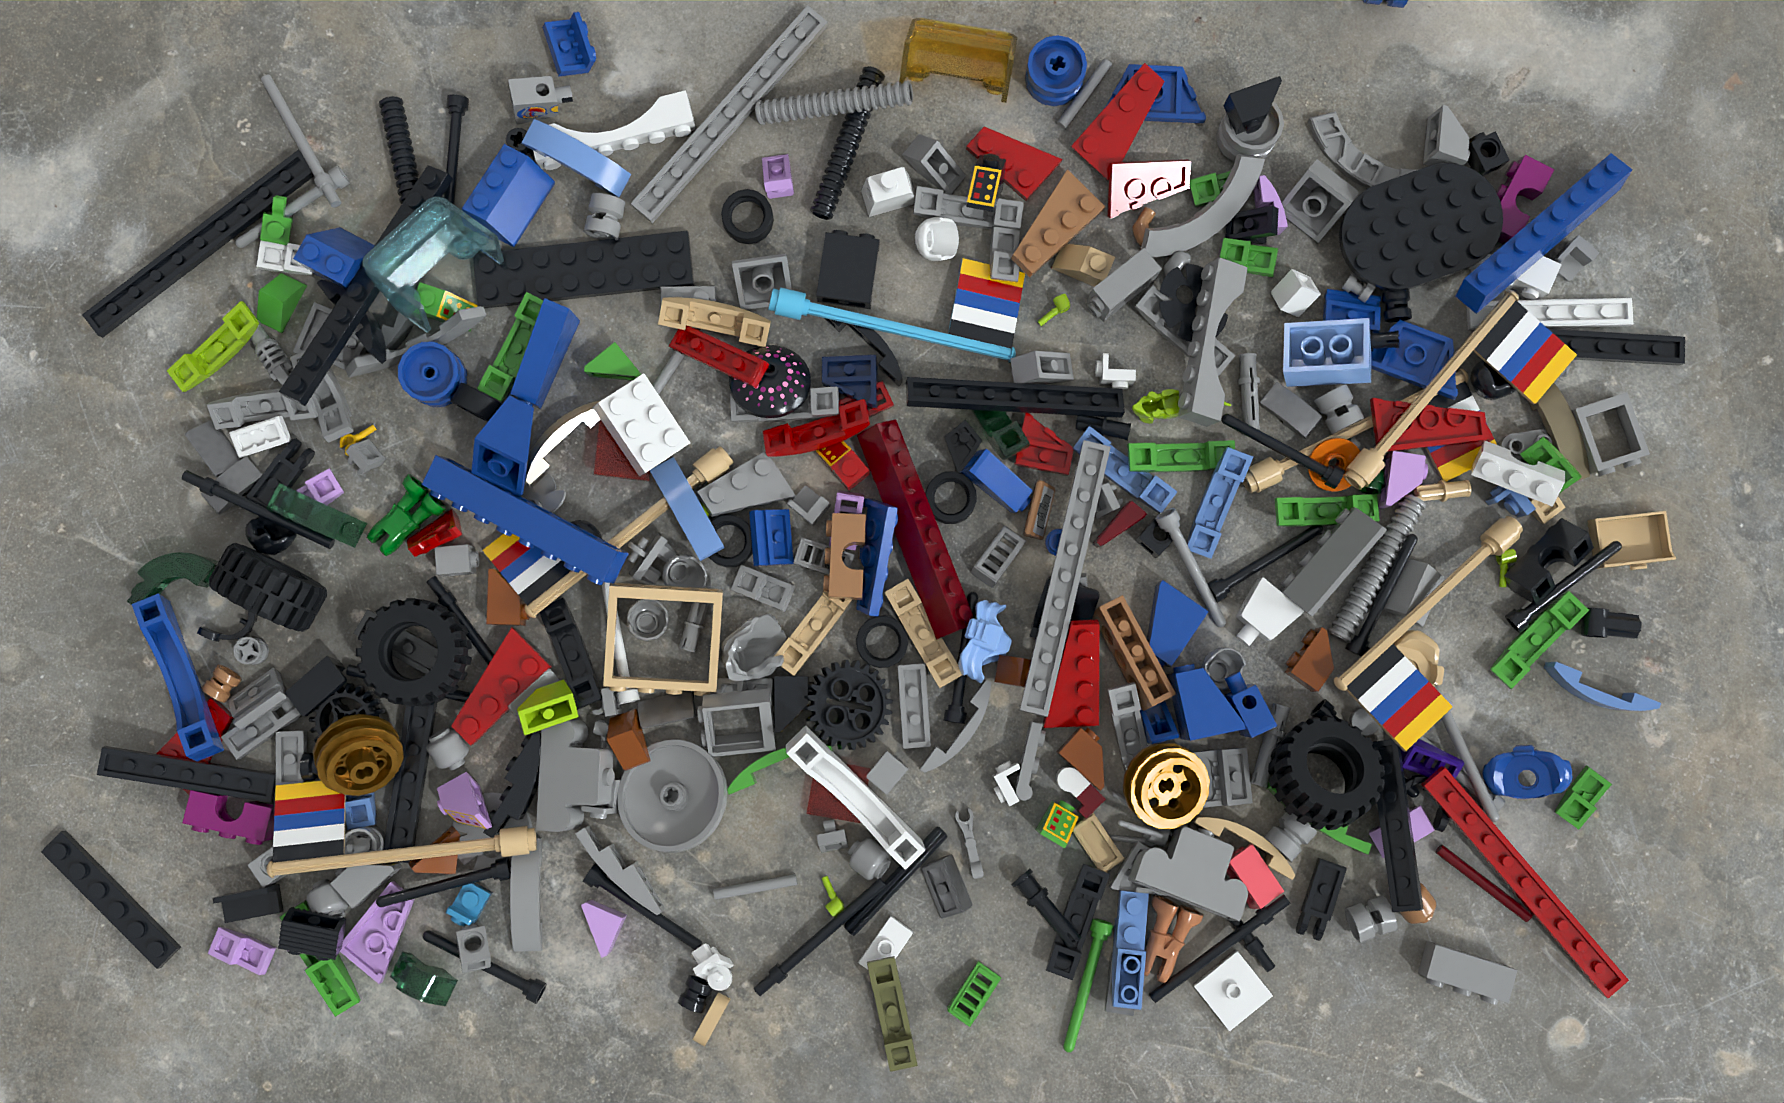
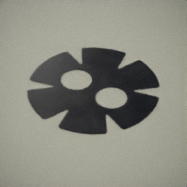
[1159,264,1228,342]

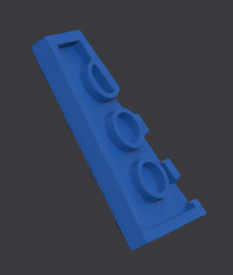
[857,497,898,616]

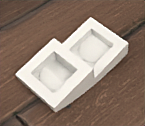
[256,240,313,275]

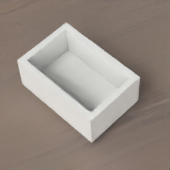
[593,374,690,476]

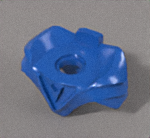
[1482,745,1573,799]

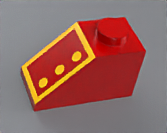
[815,441,870,491]

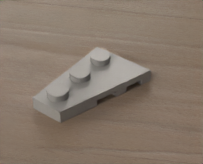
[696,451,796,517]

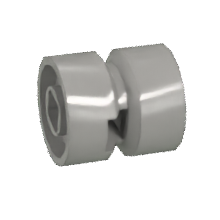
[583,193,626,240]
[1314,384,1364,434]
[1264,812,1317,862]
[345,826,385,854]
[1345,895,1398,943]

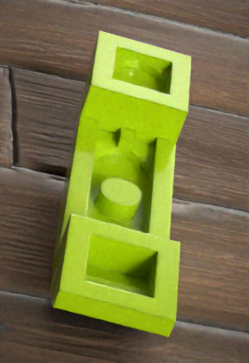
[167,301,259,392]

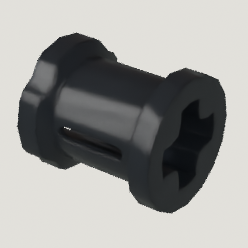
[506,128,534,157]

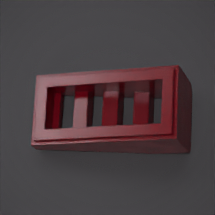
[1093,501,1147,548]

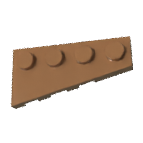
[1011,169,1105,277]

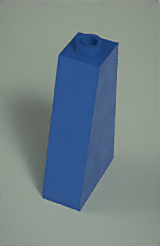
[510,298,580,409]

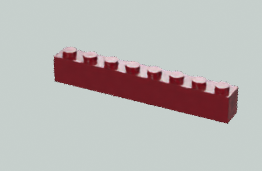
[857,419,974,640]

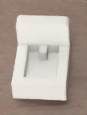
[1095,353,1136,389]
[992,761,1021,806]

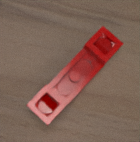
[763,399,870,457]

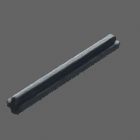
[844,827,947,936]

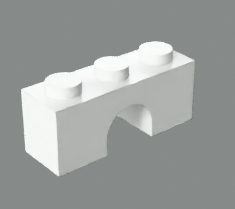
[1471,440,1565,506]

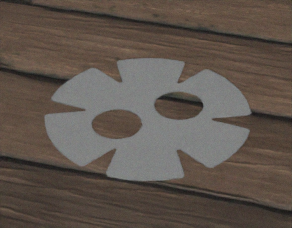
[452,793,533,871]

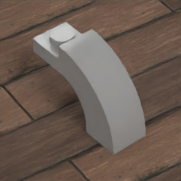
[290,350,354,443]

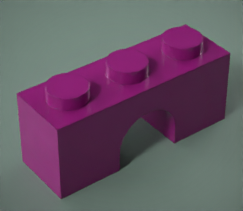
[1496,155,1555,245]
[182,790,275,845]

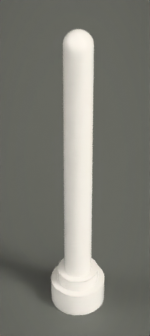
[601,582,640,704]

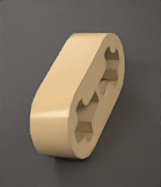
[693,992,730,1047]

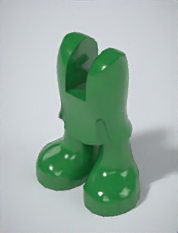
[366,474,447,556]

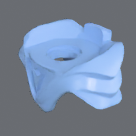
[958,600,1012,684]

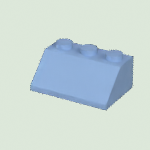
[1283,318,1371,387]

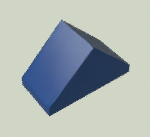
[1140,700,1179,744]

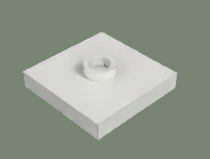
[1193,950,1273,1031]

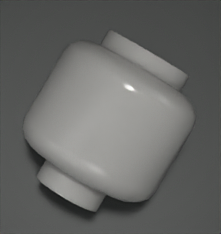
[427,727,469,771]
[848,838,891,880]
[306,879,348,918]

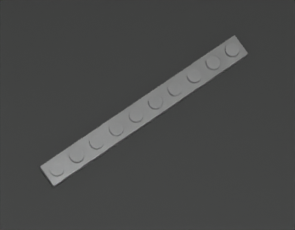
[631,5,828,224]
[1019,440,1111,717]

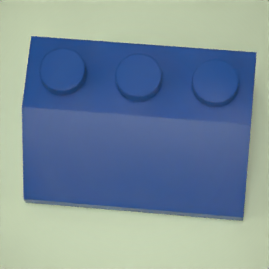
[462,144,555,247]

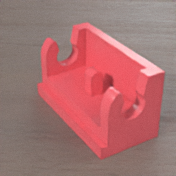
[1226,844,1284,909]

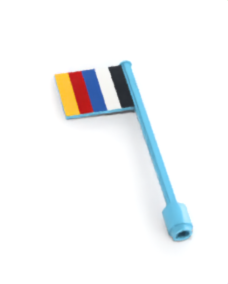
[768,258,1025,363]

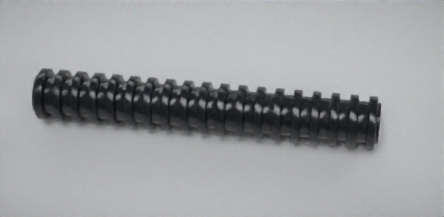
[810,66,885,220]
[379,96,434,254]

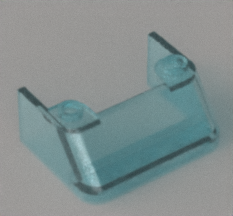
[362,197,504,333]

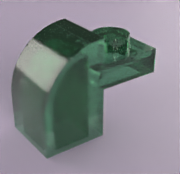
[390,951,458,1006]

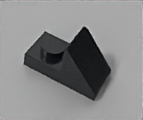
[1225,206,1279,244]

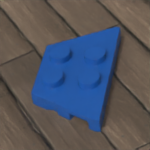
[1104,64,1206,123]
[1371,320,1458,400]

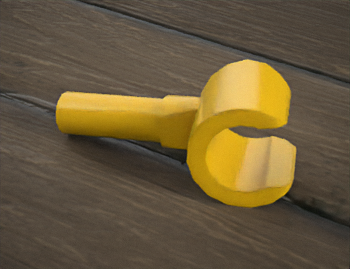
[340,425,377,456]

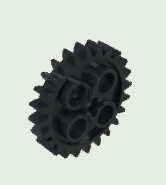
[804,660,893,750]

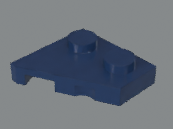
[822,355,877,408]

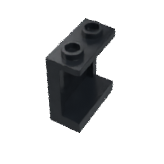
[816,230,880,309]

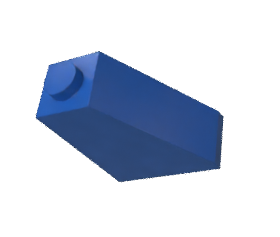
[960,449,1033,513]
[1147,580,1209,667]

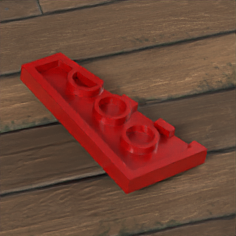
[1043,620,1099,728]

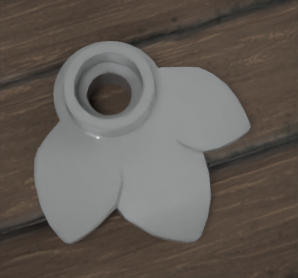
[522,474,566,513]

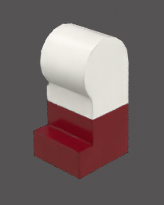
[1055,766,1106,819]

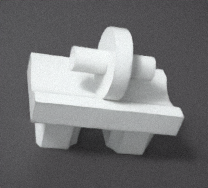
[692,943,734,991]

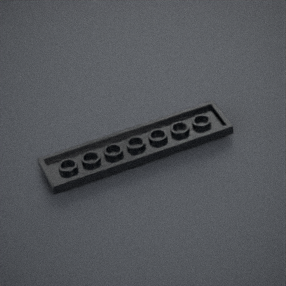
[473,231,694,309]

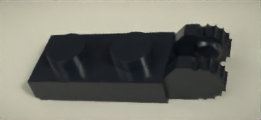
[246,438,315,511]
[1296,858,1347,941]

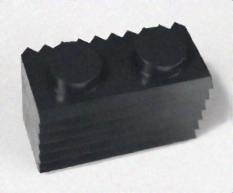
[278,907,346,961]

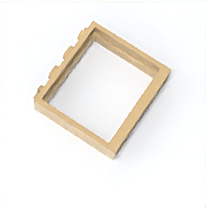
[603,583,723,696]

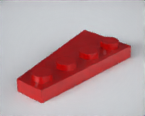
[1071,63,1165,182]
[1370,398,1488,452]
[451,627,552,746]

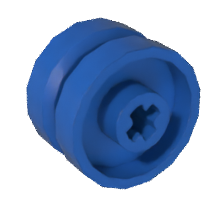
[1025,35,1087,106]
[398,342,467,408]

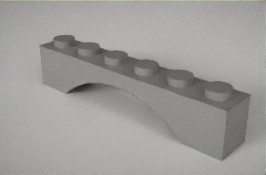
[1178,257,1248,427]

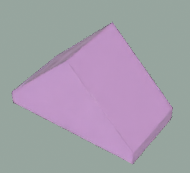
[581,900,627,958]

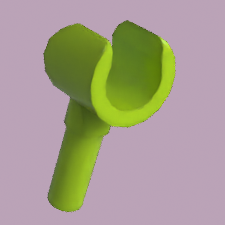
[1037,294,1070,326]
[1495,548,1517,587]
[821,876,844,916]

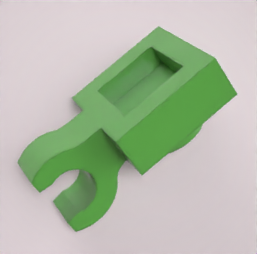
[260,195,293,245]

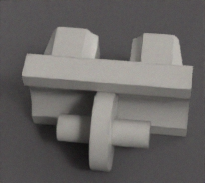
[627,533,676,585]

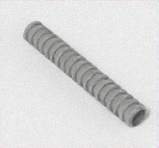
[755,80,913,125]
[1328,494,1426,643]

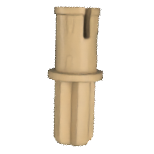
[1414,480,1471,502]

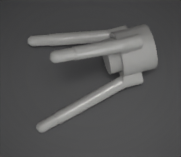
[1111,791,1170,847]

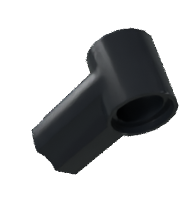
[1581,608,1642,639]

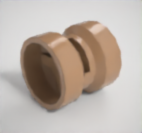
[201,664,242,703]

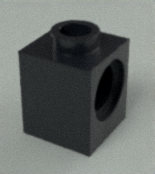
[1468,131,1510,176]
[1135,518,1173,558]

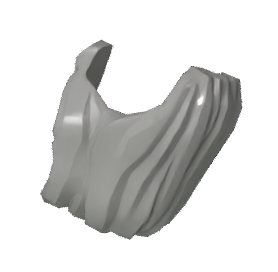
[721,614,787,681]

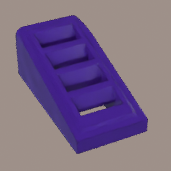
[1401,739,1464,779]

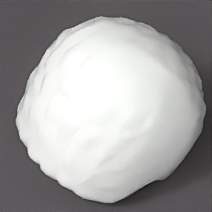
[915,217,959,261]

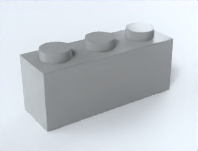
[1418,941,1518,1005]

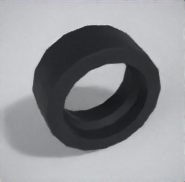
[721,189,774,244]
[451,382,502,422]
[925,471,977,524]
[708,514,753,568]
[856,616,908,668]

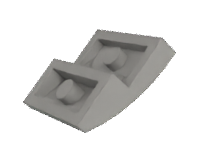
[1193,748,1253,808]

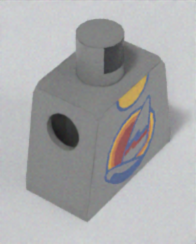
[508,76,573,125]

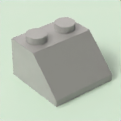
[1282,159,1359,243]

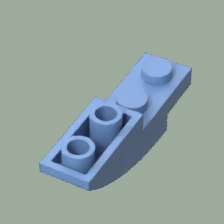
[1112,890,1149,1010]

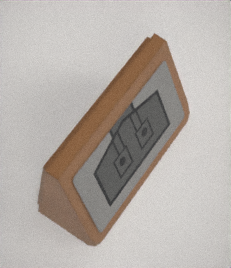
[1023,480,1055,540]

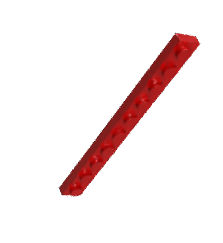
[1421,766,1629,999]

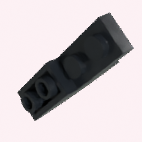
[483,730,541,838]

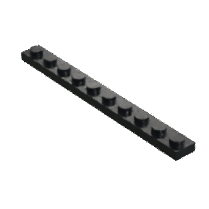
[82,149,314,338]
[279,165,453,406]

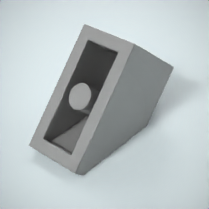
[1423,105,1470,166]
[902,134,966,194]
[1010,351,1074,384]
[330,863,402,909]

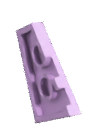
[340,881,415,984]

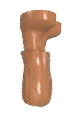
[1144,895,1204,983]

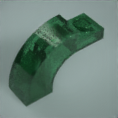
[972,410,1030,460]
[267,483,367,548]
[127,552,218,605]

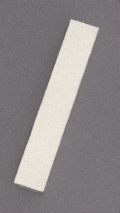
[1466,298,1634,330]

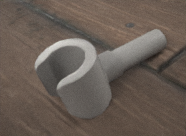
[593,719,609,748]

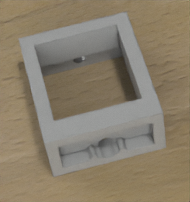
[1087,248,1162,322]
[1572,392,1650,477]
[698,688,776,757]

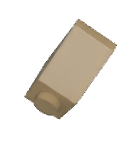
[1052,244,1115,287]

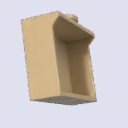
[1588,511,1676,570]

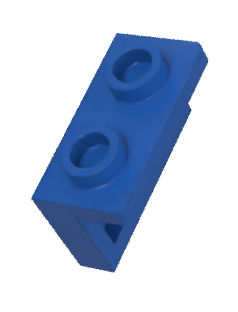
[542,12,596,77]

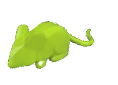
[1132,389,1231,424]

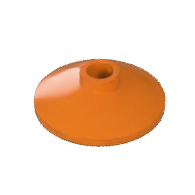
[1308,438,1361,492]

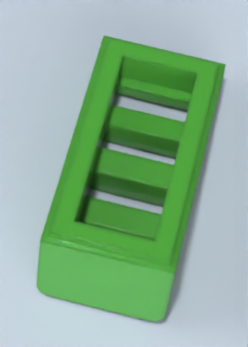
[947,961,1001,1027]

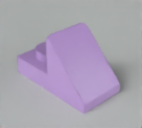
[762,154,794,199]

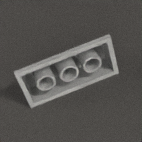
[1280,507,1387,616]

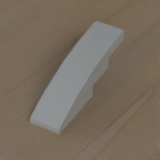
[575,825,665,915]

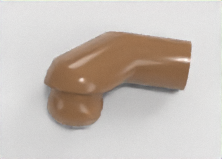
[1132,207,1156,246]

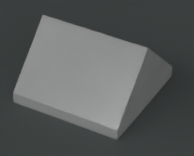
[732,253,792,310]
[1371,555,1445,627]

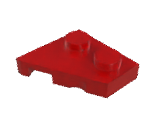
[1014,413,1074,476]
[407,509,462,557]

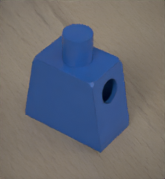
[1224,671,1277,738]

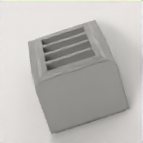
[971,526,1026,588]
[793,537,855,575]

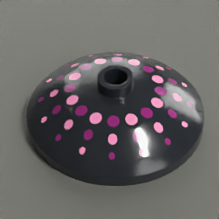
[729,345,811,418]

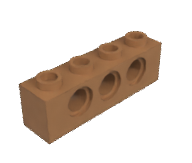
[1093,595,1176,711]

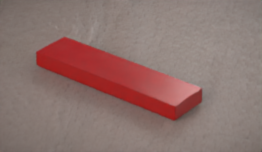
[669,325,769,388]

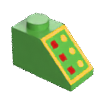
[410,282,478,331]
[1035,800,1078,848]

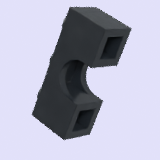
[1504,518,1594,606]

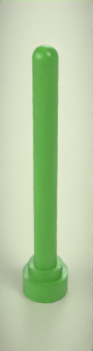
[1063,918,1114,1052]

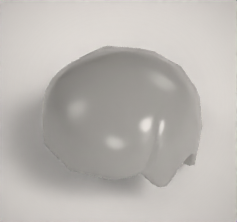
[662,554,708,588]
[627,599,669,641]
[1202,647,1246,690]

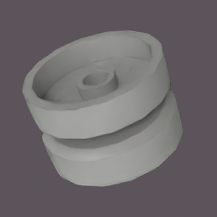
[1216,102,1284,162]

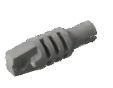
[250,320,293,386]

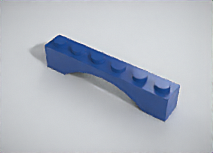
[132,593,224,762]

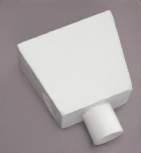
[861,167,915,217]
[1236,577,1304,647]

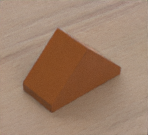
[606,709,651,771]
[408,826,460,874]

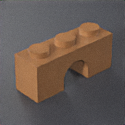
[823,513,866,600]

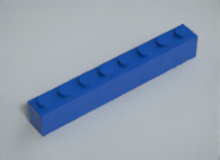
[1455,153,1633,314]
[422,455,629,585]

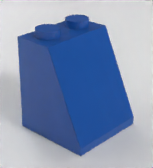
[293,227,375,290]
[471,396,534,498]
[1167,664,1246,741]

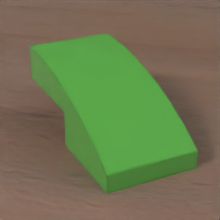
[1190,171,1231,207]
[1220,238,1278,277]
[1520,436,1582,493]
[1555,765,1612,830]

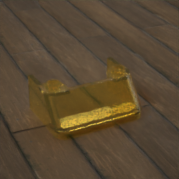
[899,18,1017,103]

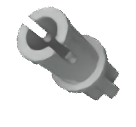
[678,602,709,652]

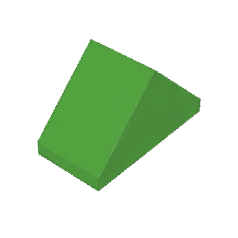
[257,273,307,333]
[584,342,642,381]

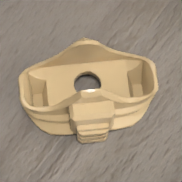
[1393,630,1444,687]

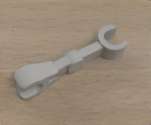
[955,808,984,879]

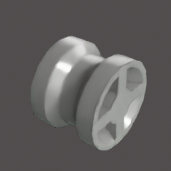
[233,637,269,665]

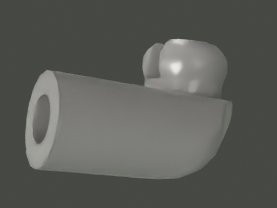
[1164,251,1191,288]

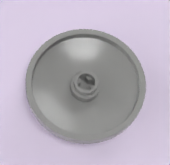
[618,740,727,853]

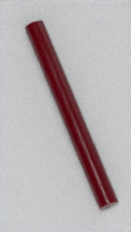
[1435,844,1533,922]

